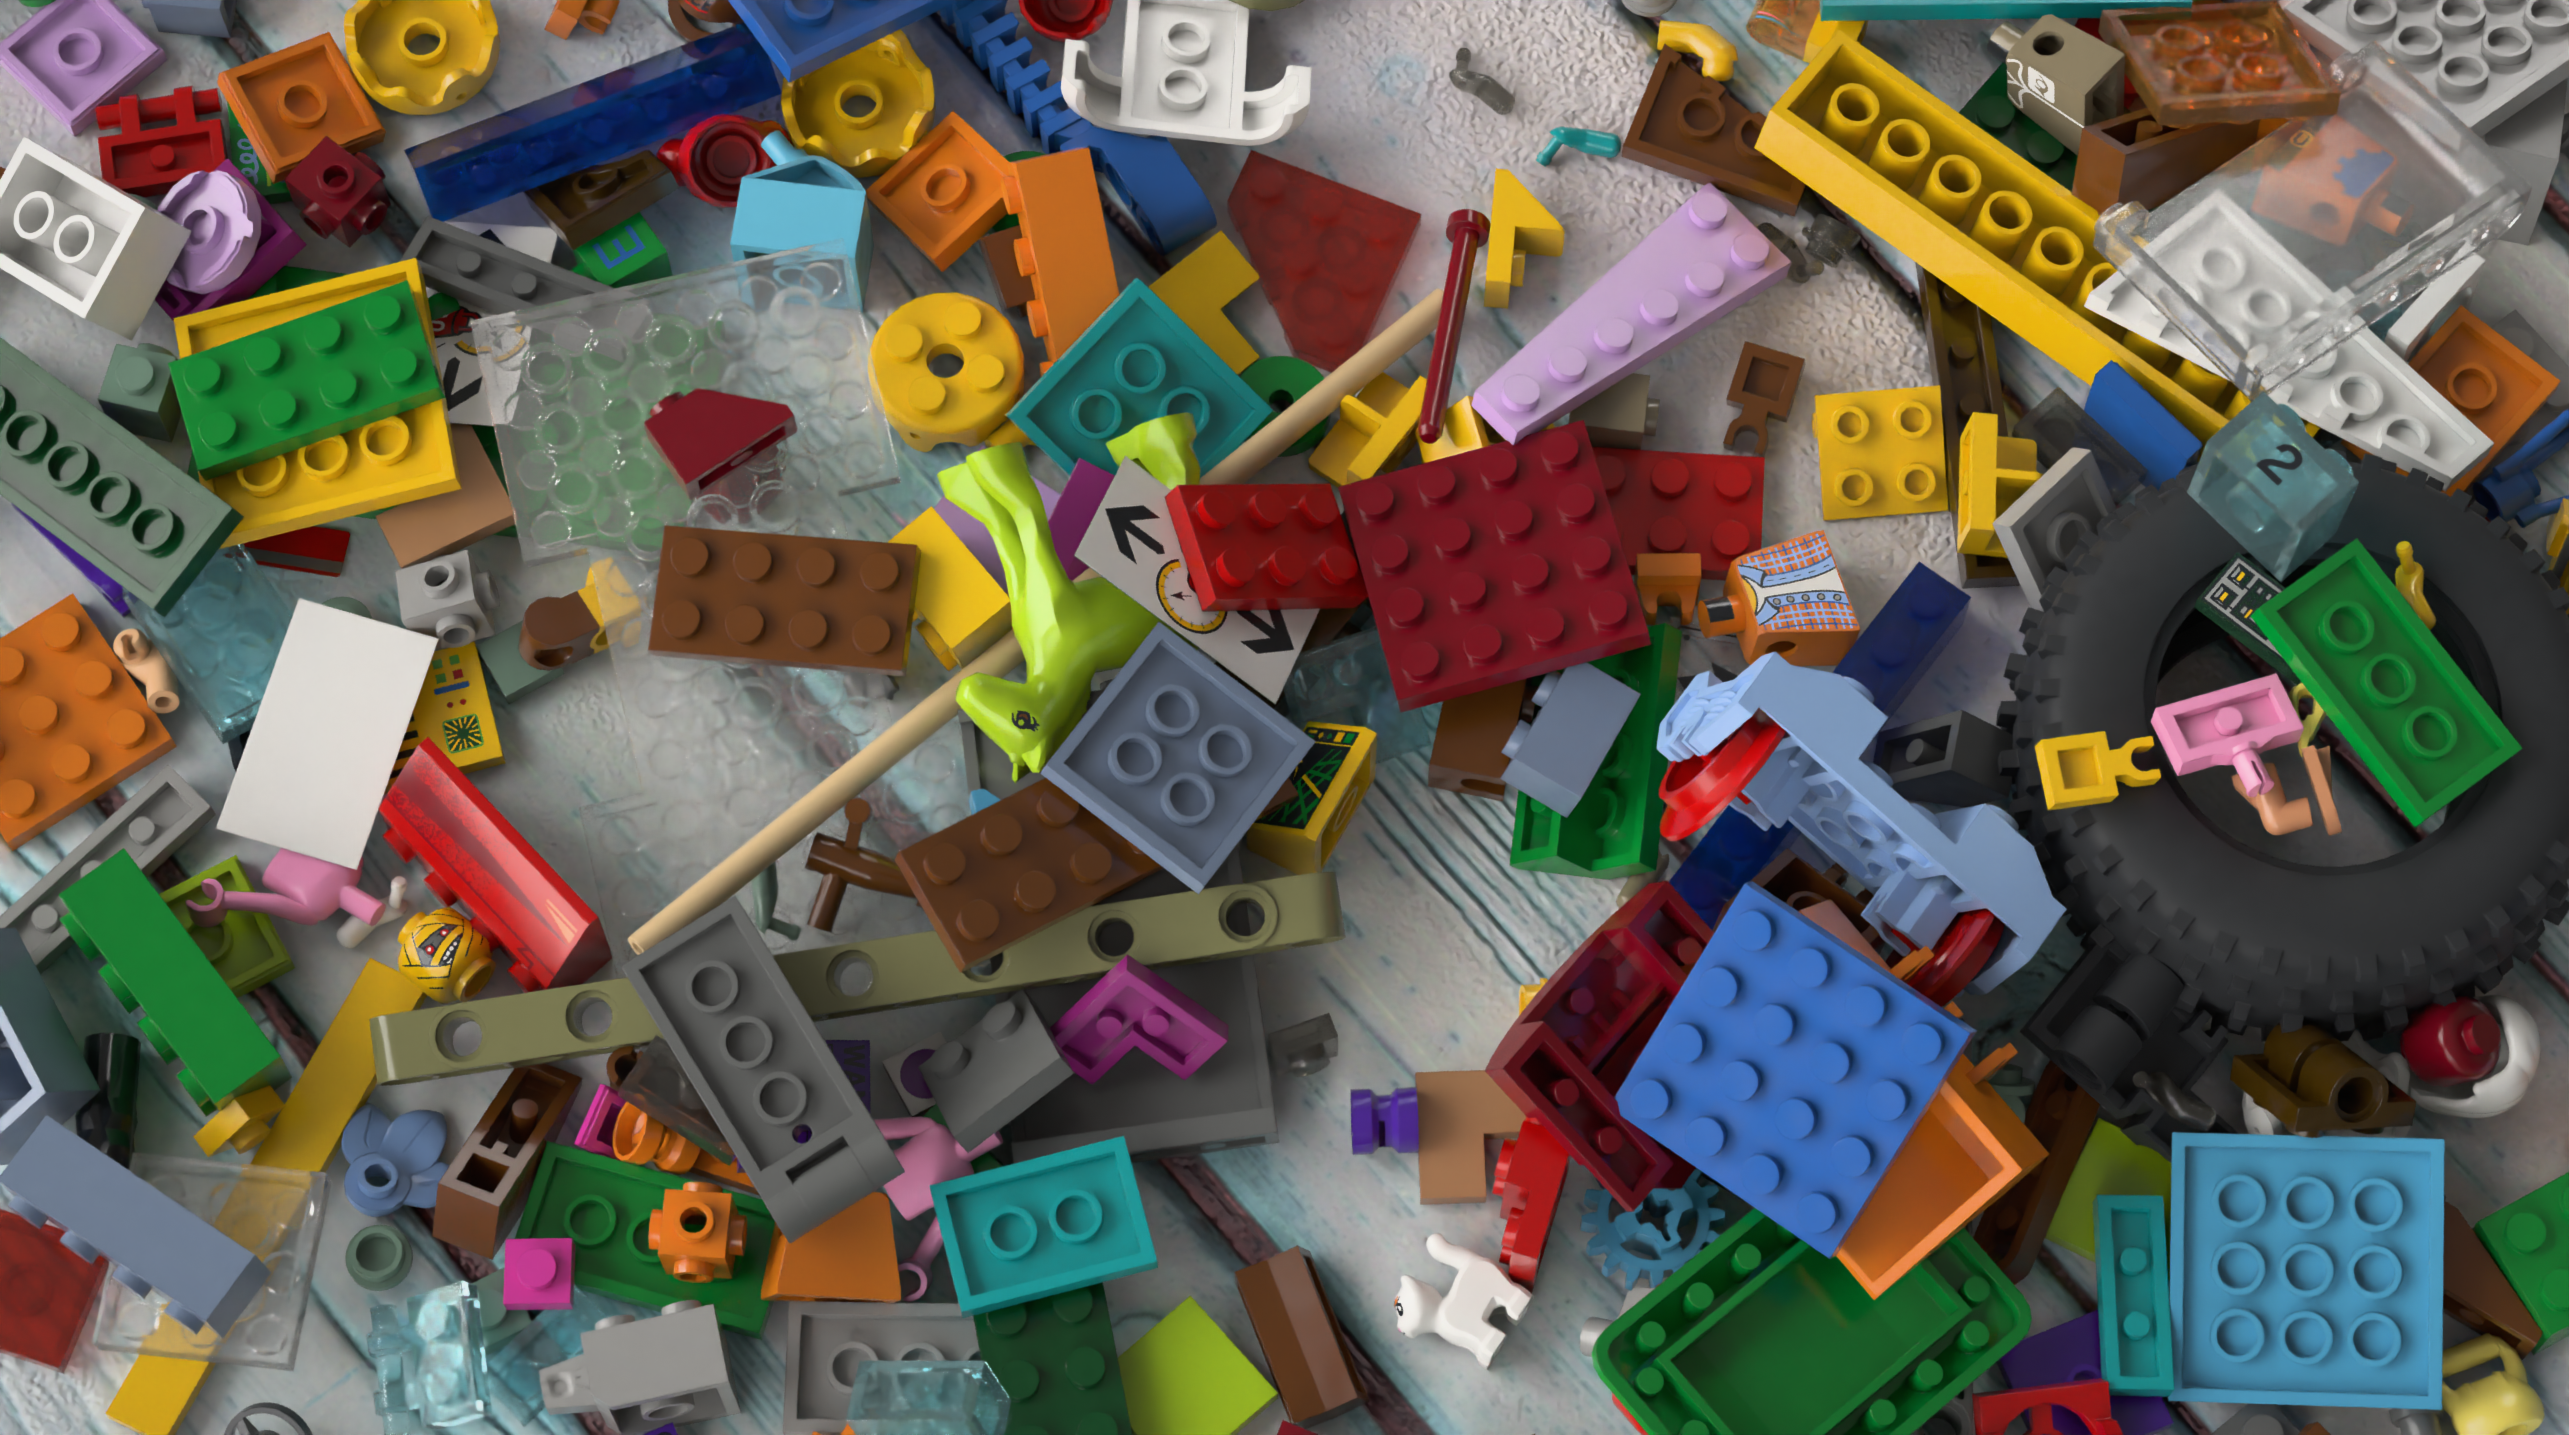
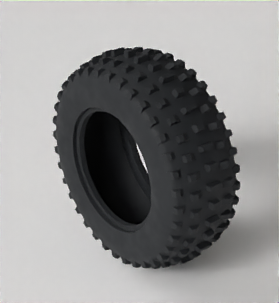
[1996,448,2569,1042]

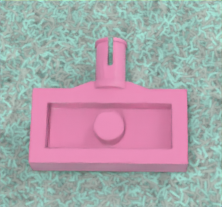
[2151,673,2304,797]

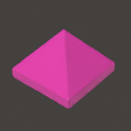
[574,1084,631,1163]

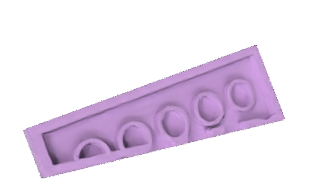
[1471,182,1791,446]

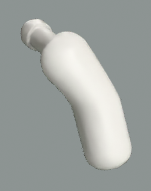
[337,876,408,949]

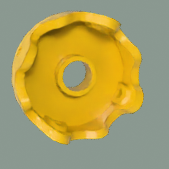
[344,0,501,115]
[781,29,936,178]
[868,292,1025,452]

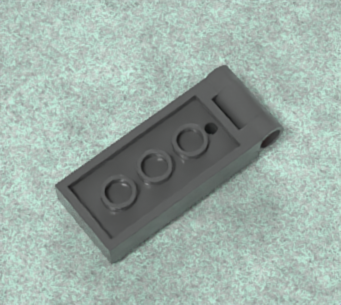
[621,896,905,1243]

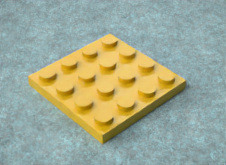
[174,258,462,549]

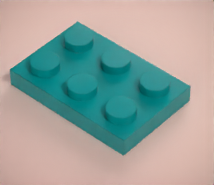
[929,1136,1158,1318]

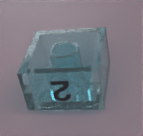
[2187,391,2360,582]

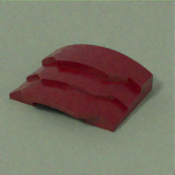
[1485,881,1714,1212]

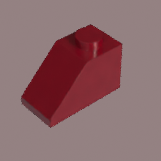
[643,388,797,501]

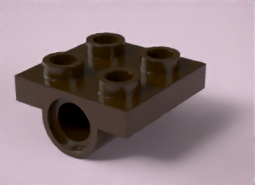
[2230,1020,2416,1138]

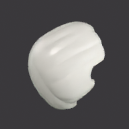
[2407,995,2541,1118]

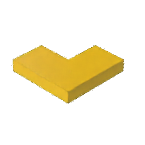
[1148,230,1260,376]

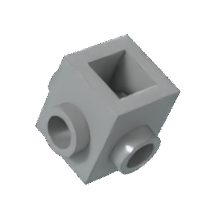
[395,549,500,651]

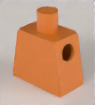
[761,1192,901,1303]

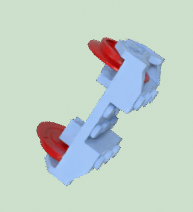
[1656,651,2067,1007]

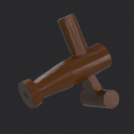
[805,798,922,933]

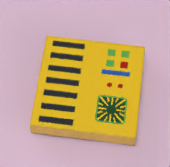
[384,641,506,795]

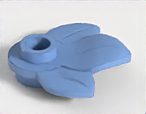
[341,1104,449,1217]

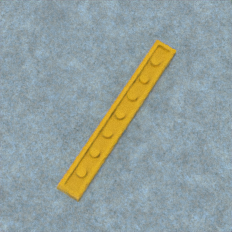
[105,958,428,1435]

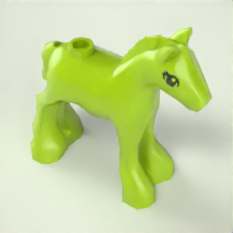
[937,412,1200,783]

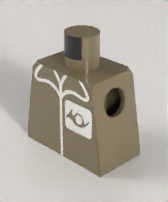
[1987,14,2125,156]

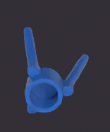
[2473,410,2569,528]

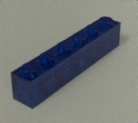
[404,22,782,222]

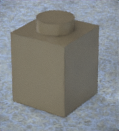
[1568,373,1660,450]

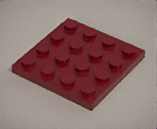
[1338,420,1651,713]

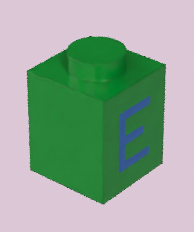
[570,212,673,298]

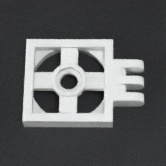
[2384,245,2486,364]

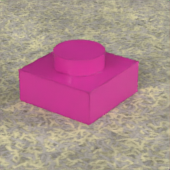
[503,1238,576,1310]

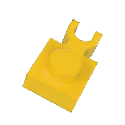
[2035,731,2161,811]

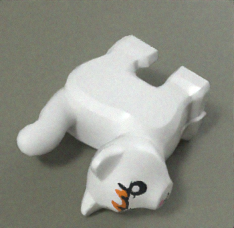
[1394,1233,1534,1370]

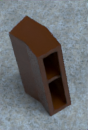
[1234,1245,1370,1429]

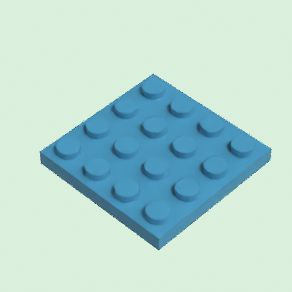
[2168,1132,2445,1410]

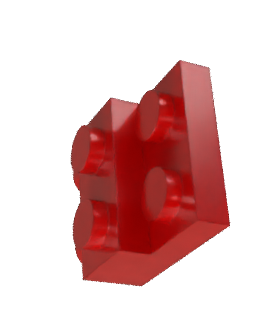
[1492,1116,1571,1294]

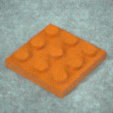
[0,593,177,851]

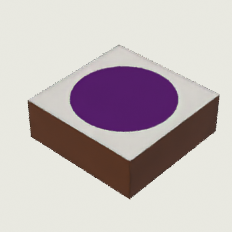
[882,1032,946,1117]

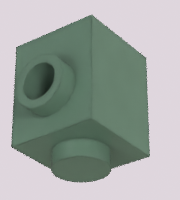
[97,343,182,443]

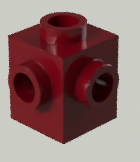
[285,136,391,248]

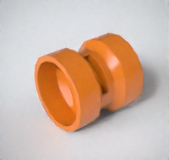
[613,1096,704,1175]

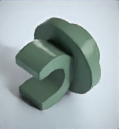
[1988,1064,2035,1123]

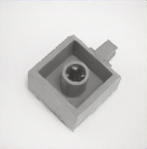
[539,1300,741,1435]

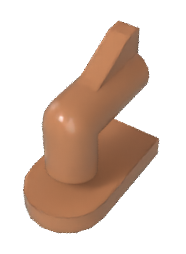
[2231,745,2342,836]

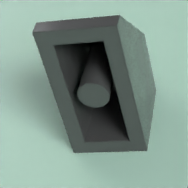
[1873,710,2013,808]

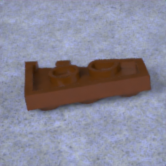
[1621,43,1807,217]

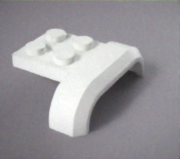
[1061,0,1312,146]

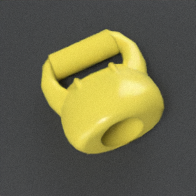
[2442,1333,2545,1435]

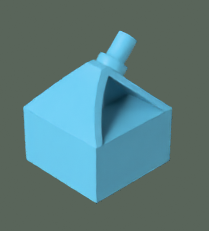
[730,130,874,313]

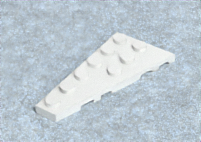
[2084,191,2494,491]

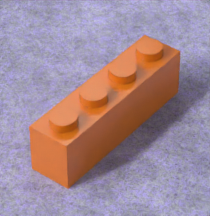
[1001,147,1120,377]

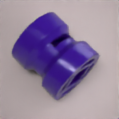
[1350,1087,1419,1155]

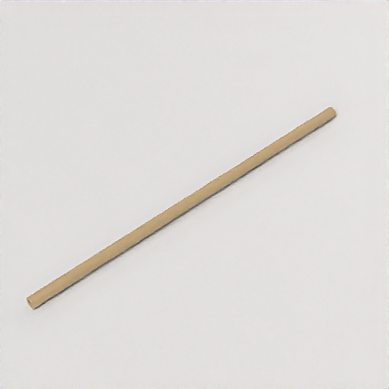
[628,288,1444,955]

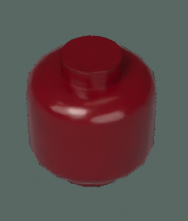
[2400,995,2501,1087]

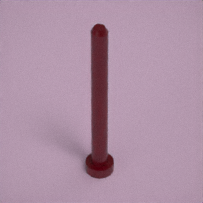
[1417,209,1491,444]

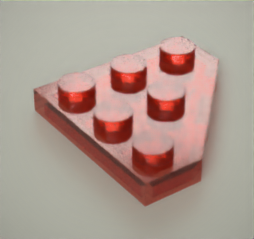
[1227,150,1421,373]

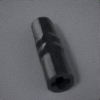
[75,1033,141,1171]

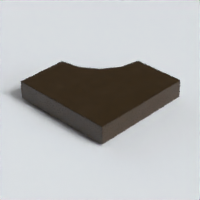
[522,150,679,250]

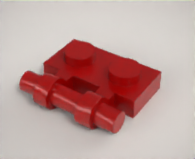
[96,85,228,197]

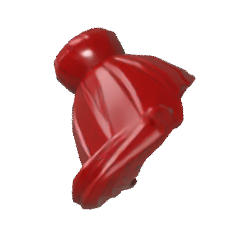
[656,114,795,208]

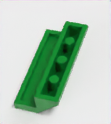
[1509,623,1682,880]

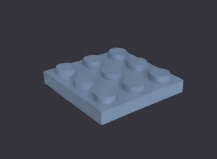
[1040,622,1316,894]

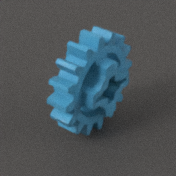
[1580,1168,1725,1290]

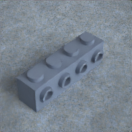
[0,1115,272,1338]

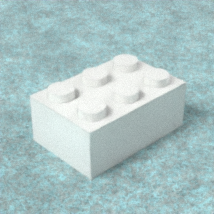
[0,137,192,341]

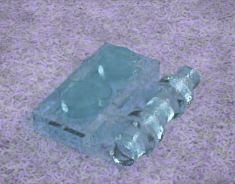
[366,1281,492,1435]

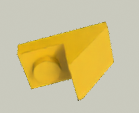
[1484,168,1565,309]

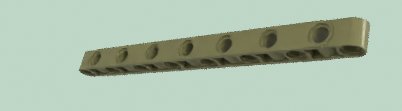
[369,872,1346,1086]

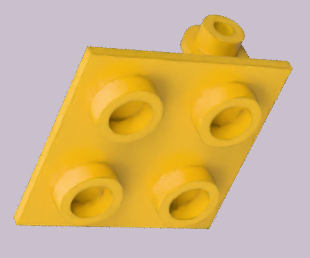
[1811,385,1948,520]

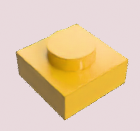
[193,1085,285,1157]

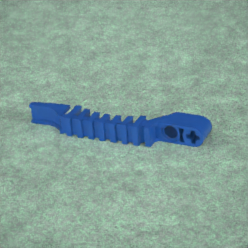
[940,0,1217,256]

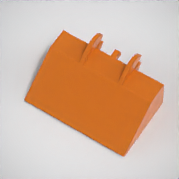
[1799,899,2049,1300]

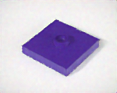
[1996,1310,2174,1435]

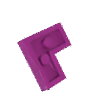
[1050,954,1229,1085]

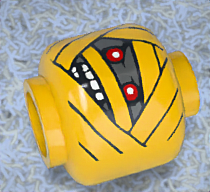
[398,907,496,1004]

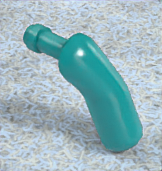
[1536,126,1622,167]

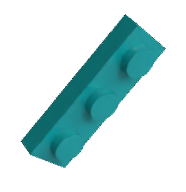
[2092,1195,2174,1397]

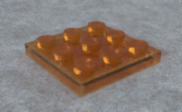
[2098,0,2341,128]

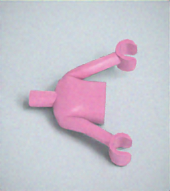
[185,848,386,927]
[874,1116,1003,1302]

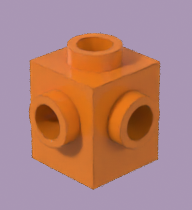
[649,1182,747,1283]

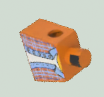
[1698,530,1860,666]

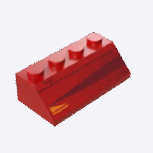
[378,737,614,993]

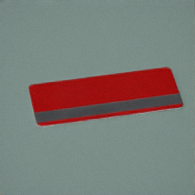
[223,526,350,578]

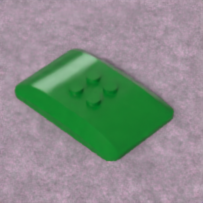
[1591,1208,2032,1435]

